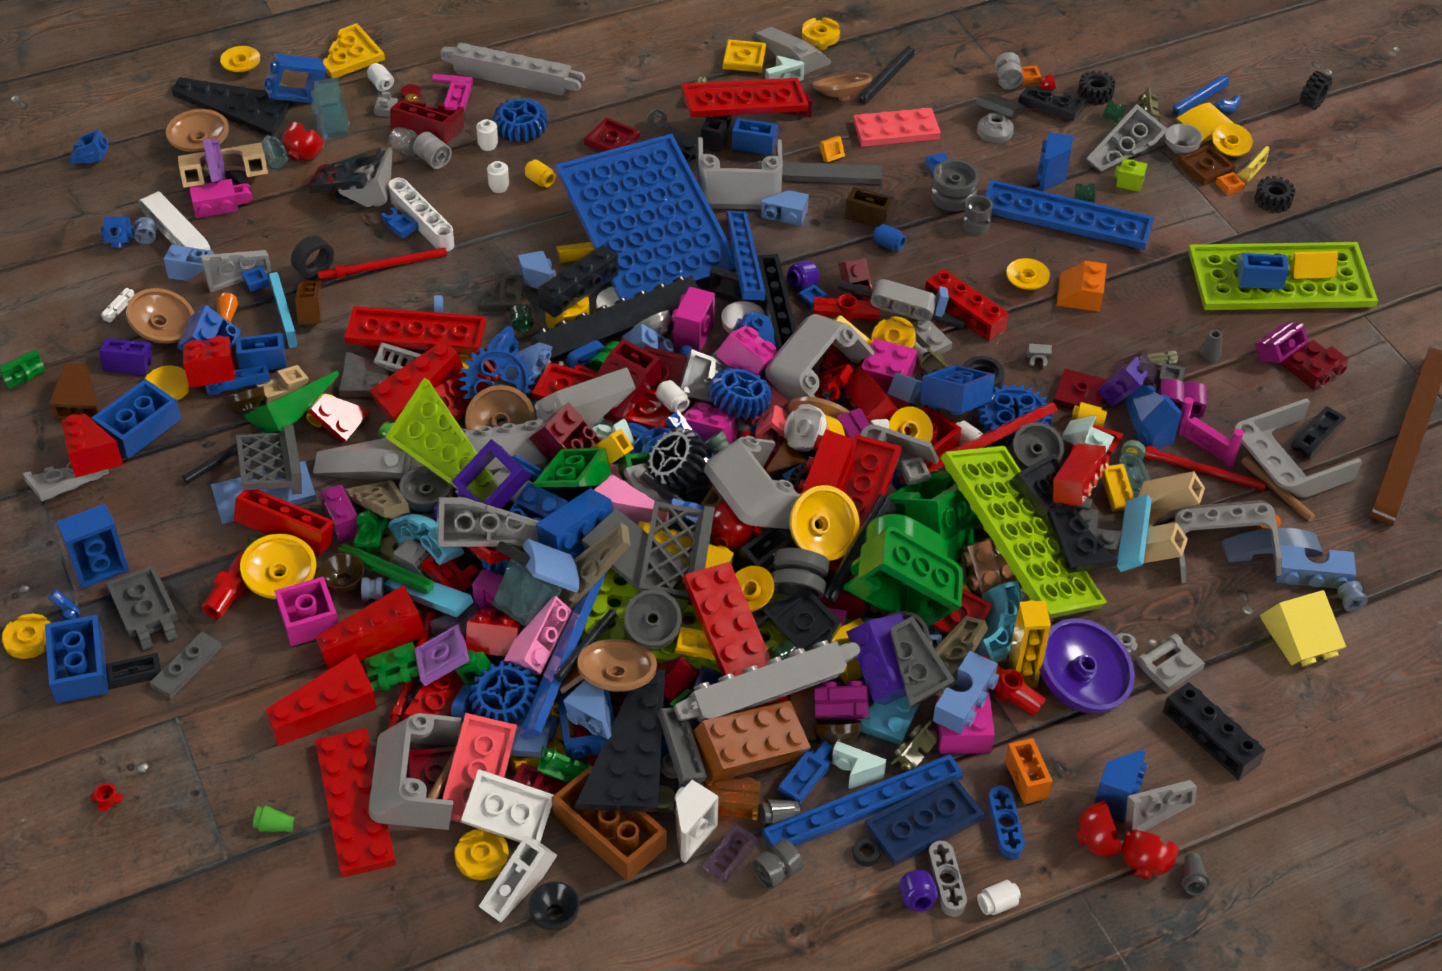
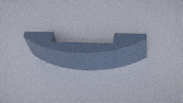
[1222,528,1323,562]

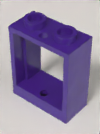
[451,439,532,509]

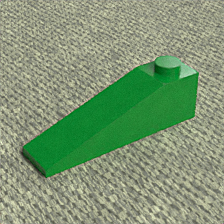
[244,371,339,433]

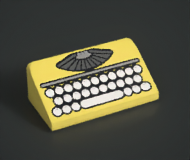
[1236,146,1269,184]

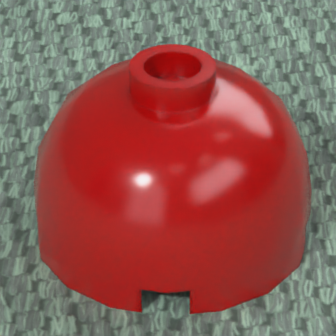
[282,122,325,162]
[710,501,756,551]
[1075,800,1123,857]
[1122,830,1179,880]

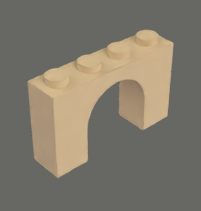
[178,143,268,188]
[1138,471,1205,563]

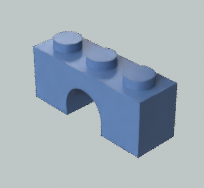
[1275,545,1356,589]
[933,651,999,734]

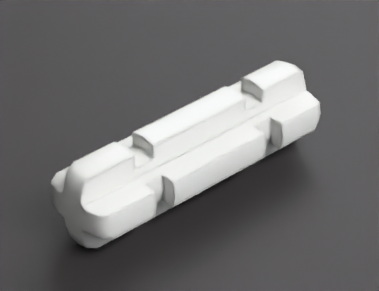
[101,288,135,323]

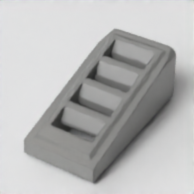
[373,342,422,372]

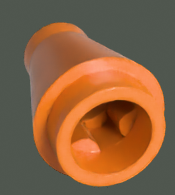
[216,293,238,323]

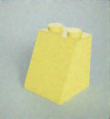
[1260,590,1346,667]

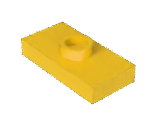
[1102,464,1134,512]
[675,627,715,660]

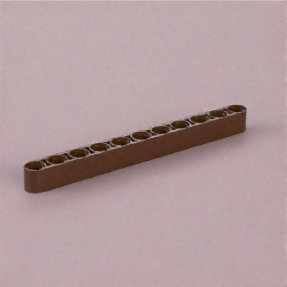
[1369,347,1442,526]

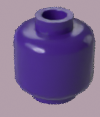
[787,260,819,290]
[899,870,938,912]

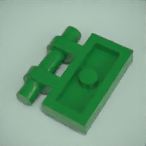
[364,642,419,692]

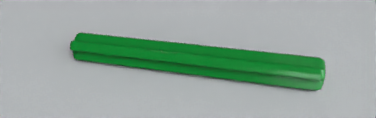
[338,543,434,594]

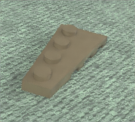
[345,479,409,519]
[552,523,631,610]
[935,616,988,697]

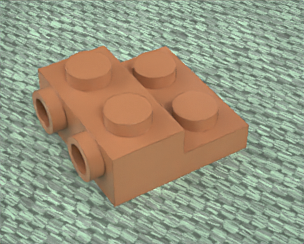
[960,537,1018,594]

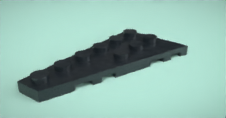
[172,77,293,139]
[576,669,665,812]

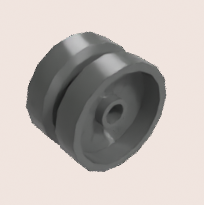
[931,159,979,212]
[1007,422,1064,471]
[399,466,454,520]
[772,548,830,599]
[624,589,682,651]

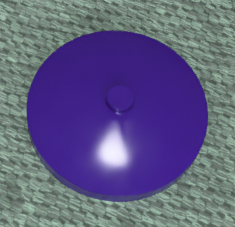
[1040,618,1135,714]

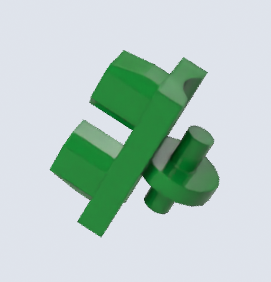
[0,350,46,389]
[353,510,388,553]

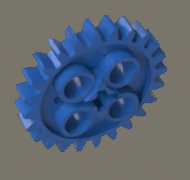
[459,343,535,406]
[977,384,1053,444]

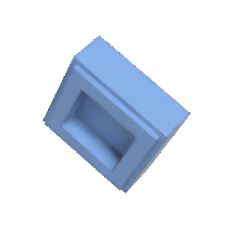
[934,286,949,317]

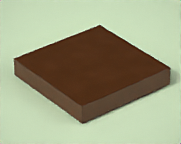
[1177,144,1236,186]

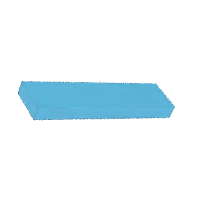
[269,272,297,348]
[1117,494,1152,572]
[384,578,473,617]

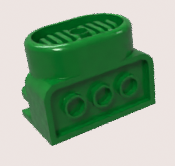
[888,471,981,562]
[844,514,963,627]

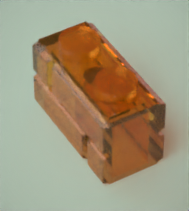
[706,777,761,820]

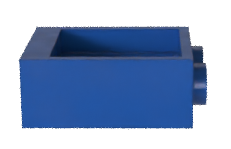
[264,53,327,104]
[557,690,615,759]

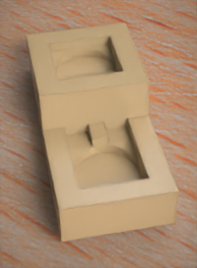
[256,365,309,404]

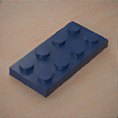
[864,775,985,866]

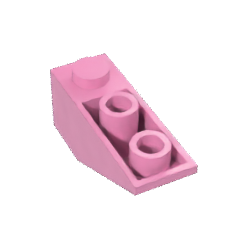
[594,475,669,528]
[504,596,572,675]

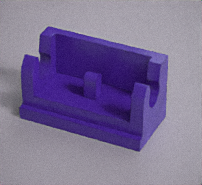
[99,338,152,376]
[1097,357,1148,407]

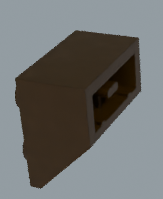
[845,187,898,227]

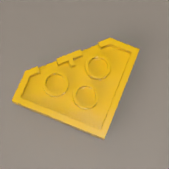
[323,23,385,79]

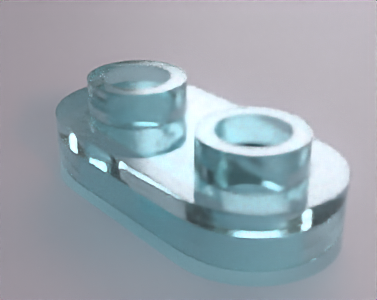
[261,135,288,168]
[1118,453,1151,494]

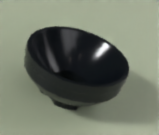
[528,881,580,931]

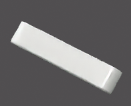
[389,178,454,252]
[139,191,211,250]

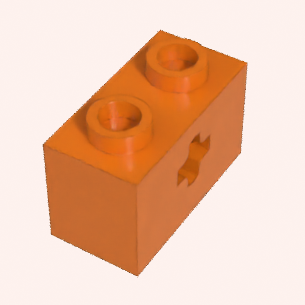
[1005,738,1053,804]

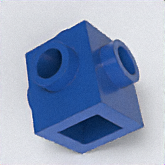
[101,216,134,248]

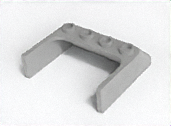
[1235,398,1363,498]
[462,404,549,474]
[1174,500,1282,584]

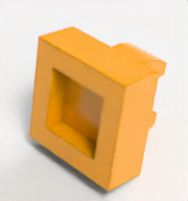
[819,136,845,162]

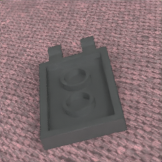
[106,565,179,651]

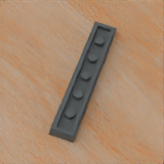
[758,161,882,185]

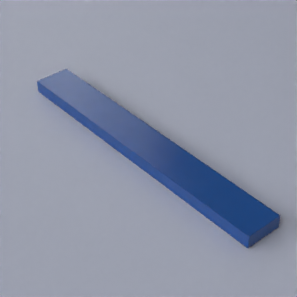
[725,211,766,300]
[519,572,607,740]
[762,754,963,849]

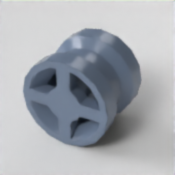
[134,217,157,244]
[361,577,384,602]
[1337,581,1368,612]

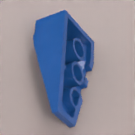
[1123,381,1182,450]

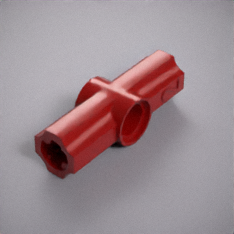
[813,294,880,323]
[201,550,247,620]
[981,654,1047,717]

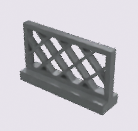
[236,425,302,495]
[638,501,715,606]

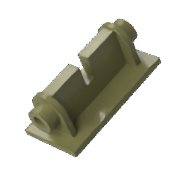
[1137,86,1160,122]
[918,347,952,374]
[890,721,938,772]

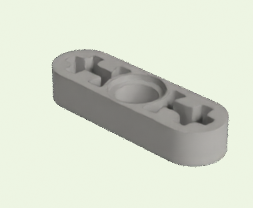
[928,841,967,917]

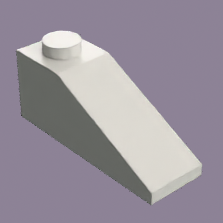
[479,836,557,922]

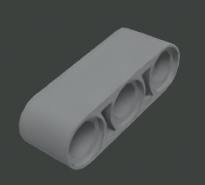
[871,279,937,321]

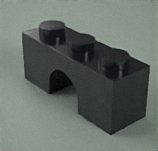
[701,115,737,152]

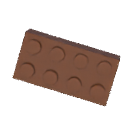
[693,701,811,782]
[551,766,667,882]

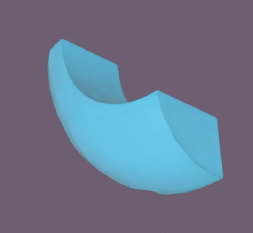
[387,514,464,565]
[974,580,1023,662]

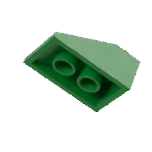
[534,448,611,488]

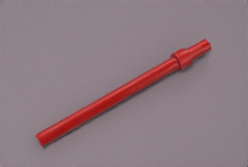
[318,248,447,280]
[1144,445,1267,491]
[387,611,437,729]

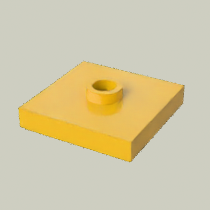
[723,39,766,73]

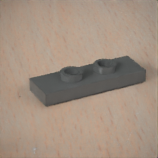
[150,632,222,700]
[657,707,707,784]

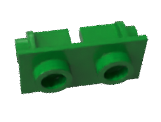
[537,747,591,784]

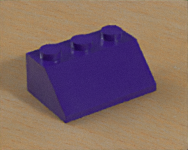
[847,614,906,705]

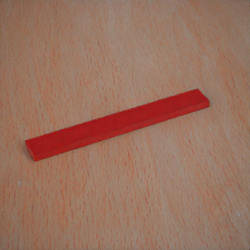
[898,403,1058,485]

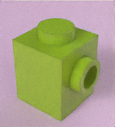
[1114,158,1147,192]

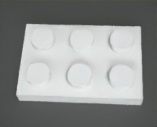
[460,769,554,843]

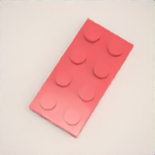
[853,108,941,147]
[442,713,518,824]

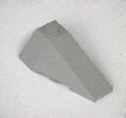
[755,27,831,75]
[1086,104,1168,173]
[338,147,392,207]
[536,367,636,428]
[313,438,411,483]
[436,497,540,547]

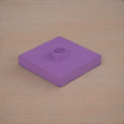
[203,138,227,182]
[414,625,470,686]

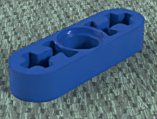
[988,786,1025,860]

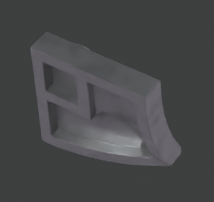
[678,350,732,408]
[339,352,393,397]

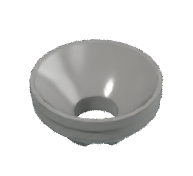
[977,112,1014,143]
[1165,124,1202,155]
[633,310,672,336]

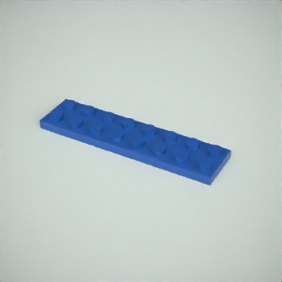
[985,180,1154,250]

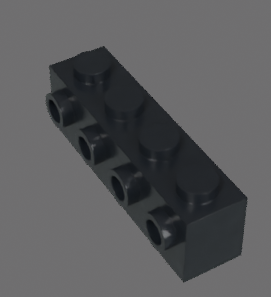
[538,245,619,318]
[1163,682,1266,780]

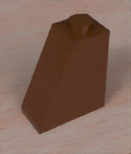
[49,363,100,420]

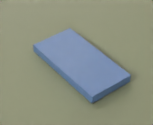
[211,461,317,524]

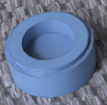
[434,295,443,313]

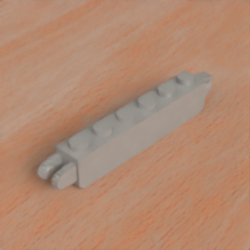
[441,43,586,96]
[674,640,861,723]

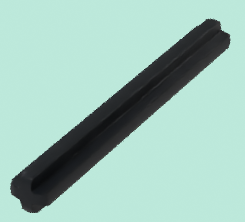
[859,46,915,104]
[824,494,891,603]

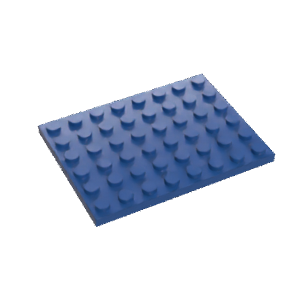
[555,134,737,300]

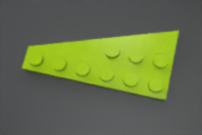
[385,378,499,503]

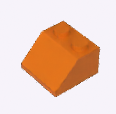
[1056,261,1107,312]

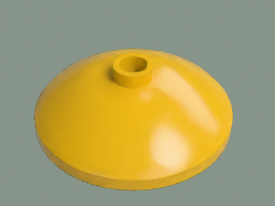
[789,485,859,561]
[240,534,316,599]

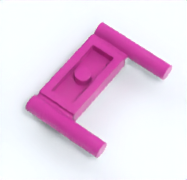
[432,74,473,112]
[1177,397,1244,467]

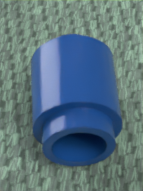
[873,224,906,251]

